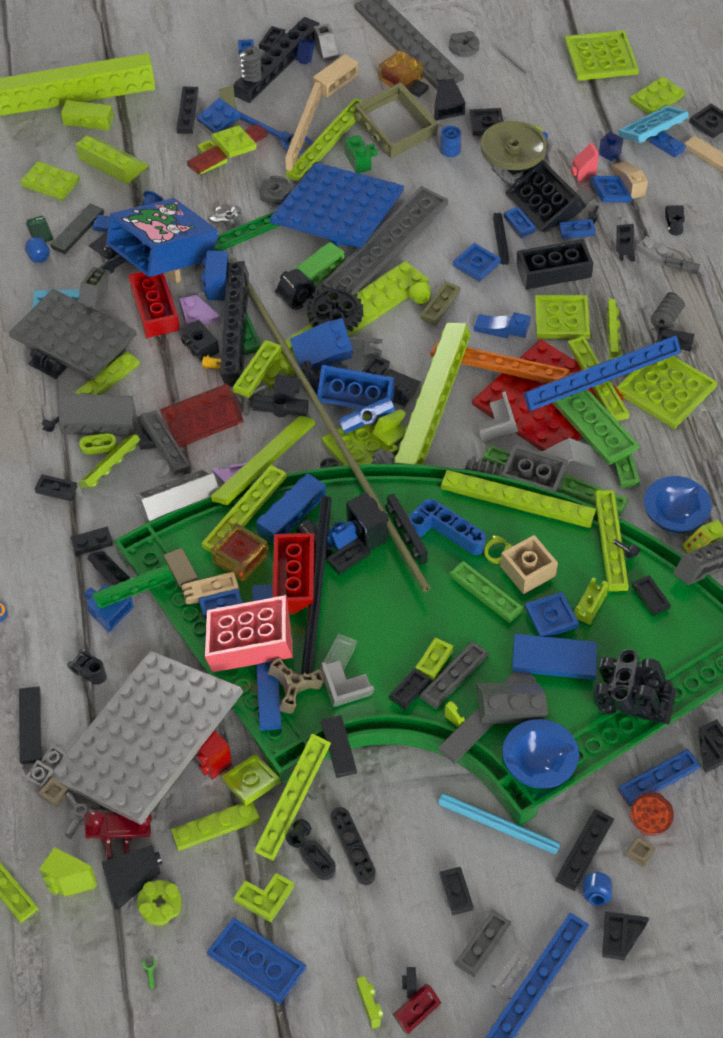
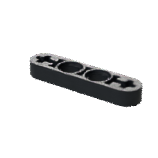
[331,807,376,885]

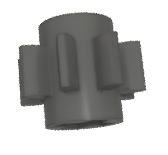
[371,449,395,464]

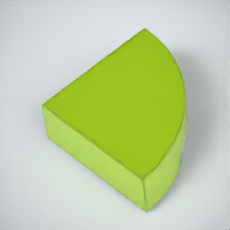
[445,701,465,728]

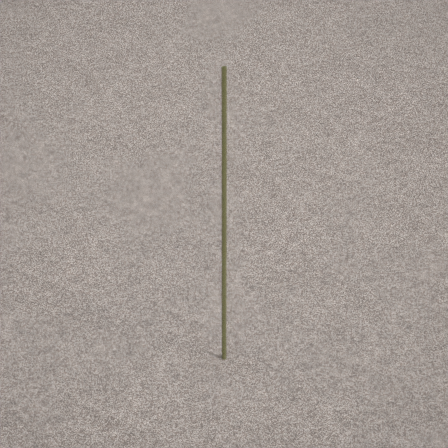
[230,258,430,592]

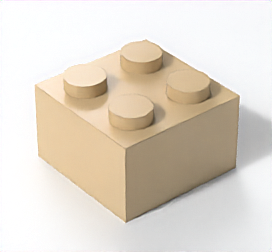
[500,535,558,594]

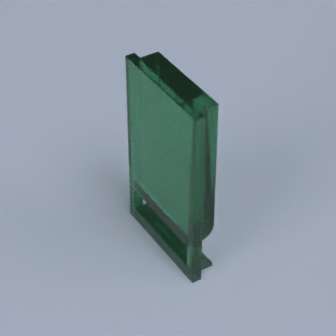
[26,215,54,242]

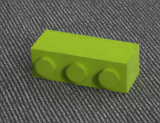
[61,100,114,130]

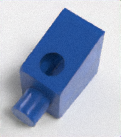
[84,585,134,632]

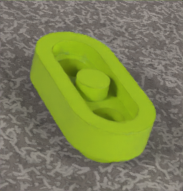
[79,433,117,455]

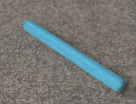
[439,793,560,854]

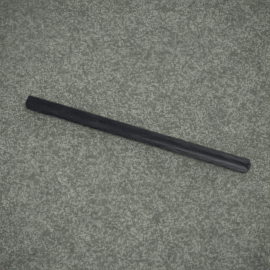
[301,495,332,674]

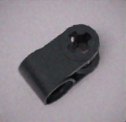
[665,205,685,236]
[67,649,107,685]

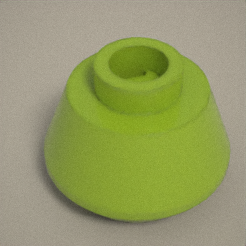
[408,281,431,304]

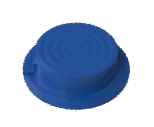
[644,476,712,533]
[503,719,579,788]

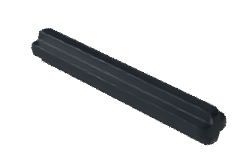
[493,212,509,265]

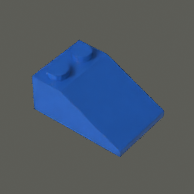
[290,318,353,371]

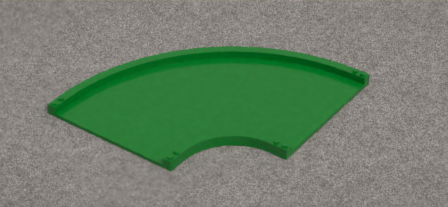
[114,464,723,826]

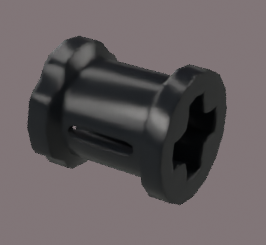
[286,819,312,848]

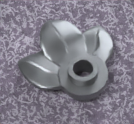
[209,205,241,226]

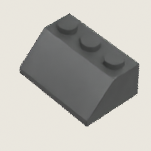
[501,444,568,493]
[476,683,548,724]

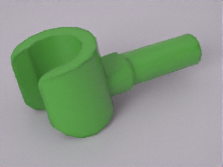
[142,956,156,989]

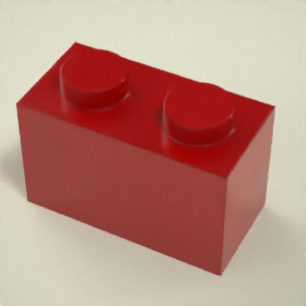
[196,731,232,780]

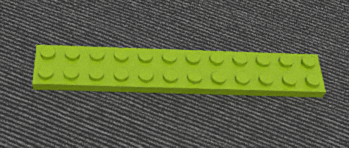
[261,261,429,390]

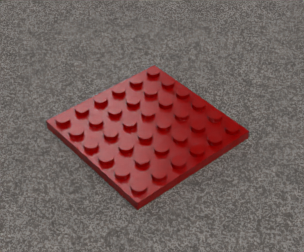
[472,339,624,452]

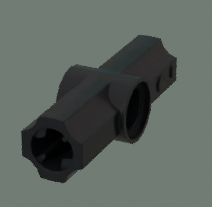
[252,393,309,417]

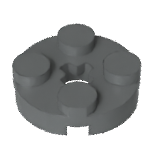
[449,31,480,57]
[258,175,291,205]

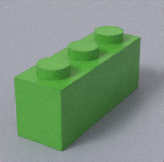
[295,242,345,286]

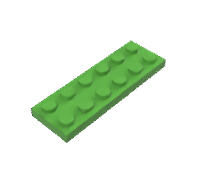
[552,373,639,466]

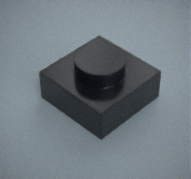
[402,967,416,998]

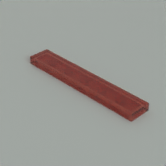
[187,124,268,174]

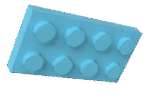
[618,106,689,143]

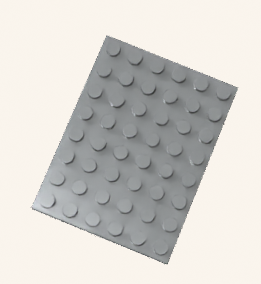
[50,651,243,825]

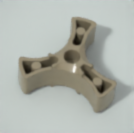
[268,658,324,714]

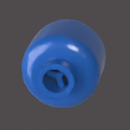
[25,237,50,263]
[583,872,612,906]

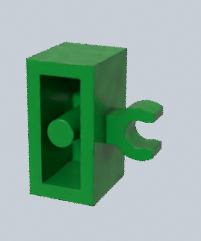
[344,135,378,174]

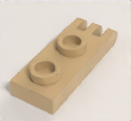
[182,572,239,604]

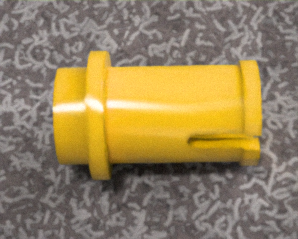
[202,355,221,370]

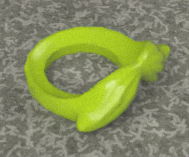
[484,535,512,564]

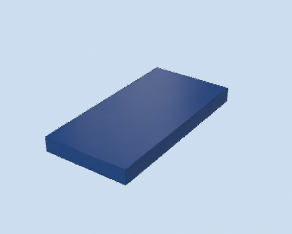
[512,634,597,680]
[207,917,307,1005]

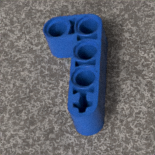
[409,499,486,555]

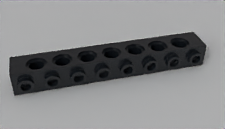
[233,17,320,103]
[220,261,249,387]

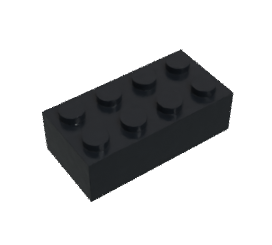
[516,239,594,289]

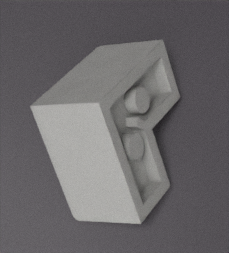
[477,392,518,443]
[542,438,596,468]
[319,661,375,707]

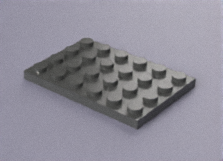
[8,289,137,380]

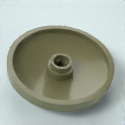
[481,121,547,170]

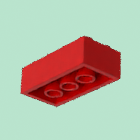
[128,272,180,338]

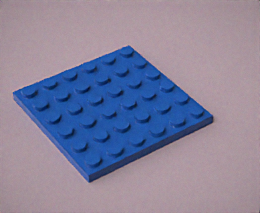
[270,162,404,248]

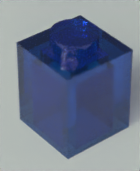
[296,38,315,64]
[599,131,623,162]

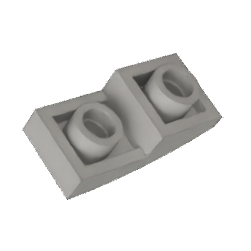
[25,744,68,788]

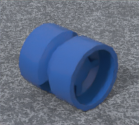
[440,126,462,157]

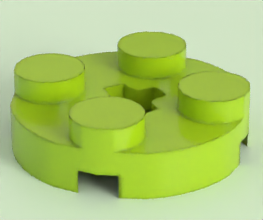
[137,880,182,926]

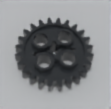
[307,285,363,332]

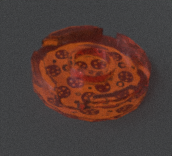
[630,792,674,836]

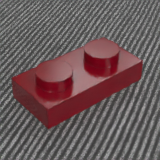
[392,984,441,1034]

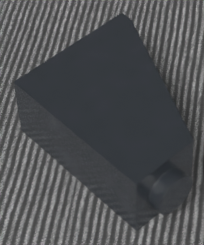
[434,78,466,121]
[101,845,163,910]

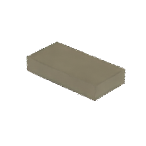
[164,548,198,588]

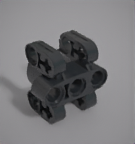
[593,649,665,716]

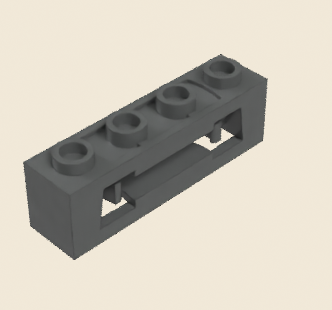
[673,539,723,585]

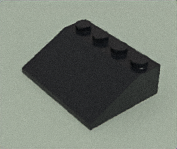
[505,159,587,232]

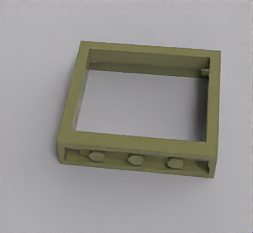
[353,82,439,158]

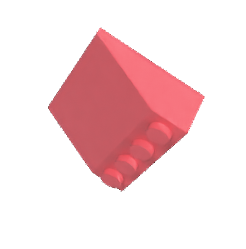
[205,595,292,672]

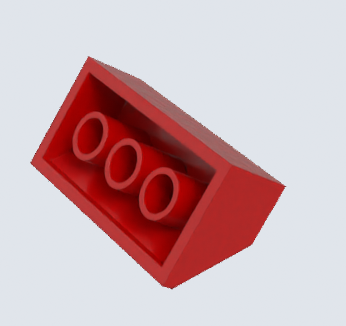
[272,533,314,614]

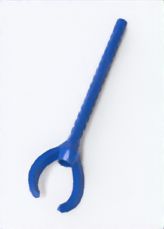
[238,111,313,153]

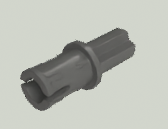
[665,257,700,274]

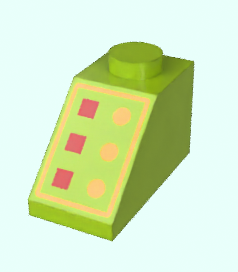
[682,519,723,553]

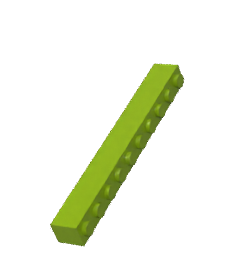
[394,323,471,465]

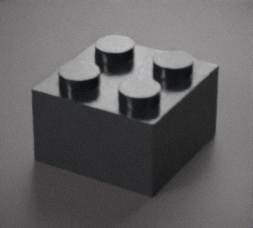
[346,492,389,551]

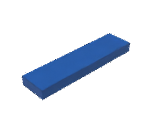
[618,749,700,806]

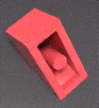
[570,143,599,183]

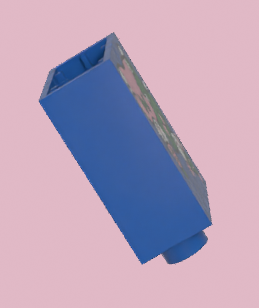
[106,198,218,277]

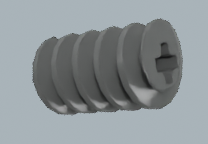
[240,46,262,82]
[650,292,685,328]
[465,456,504,476]

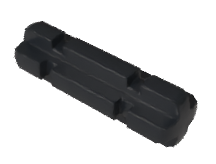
[301,360,319,395]

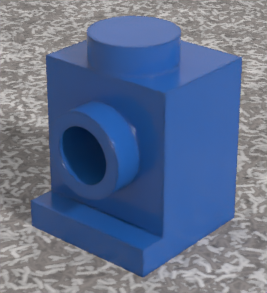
[327,521,357,550]

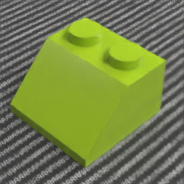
[39,847,98,897]

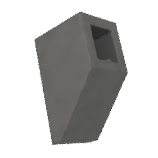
[314,23,338,60]

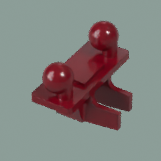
[84,810,152,860]

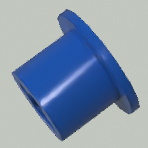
[141,190,163,206]

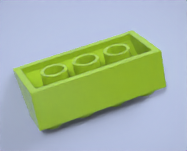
[76,135,148,185]

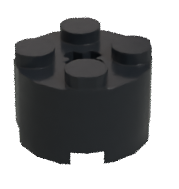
[275,269,316,310]

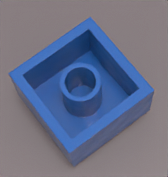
[202,251,229,300]

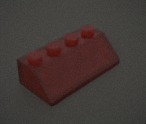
[160,384,244,447]

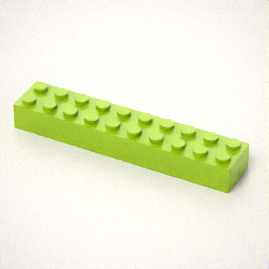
[0,53,156,116]

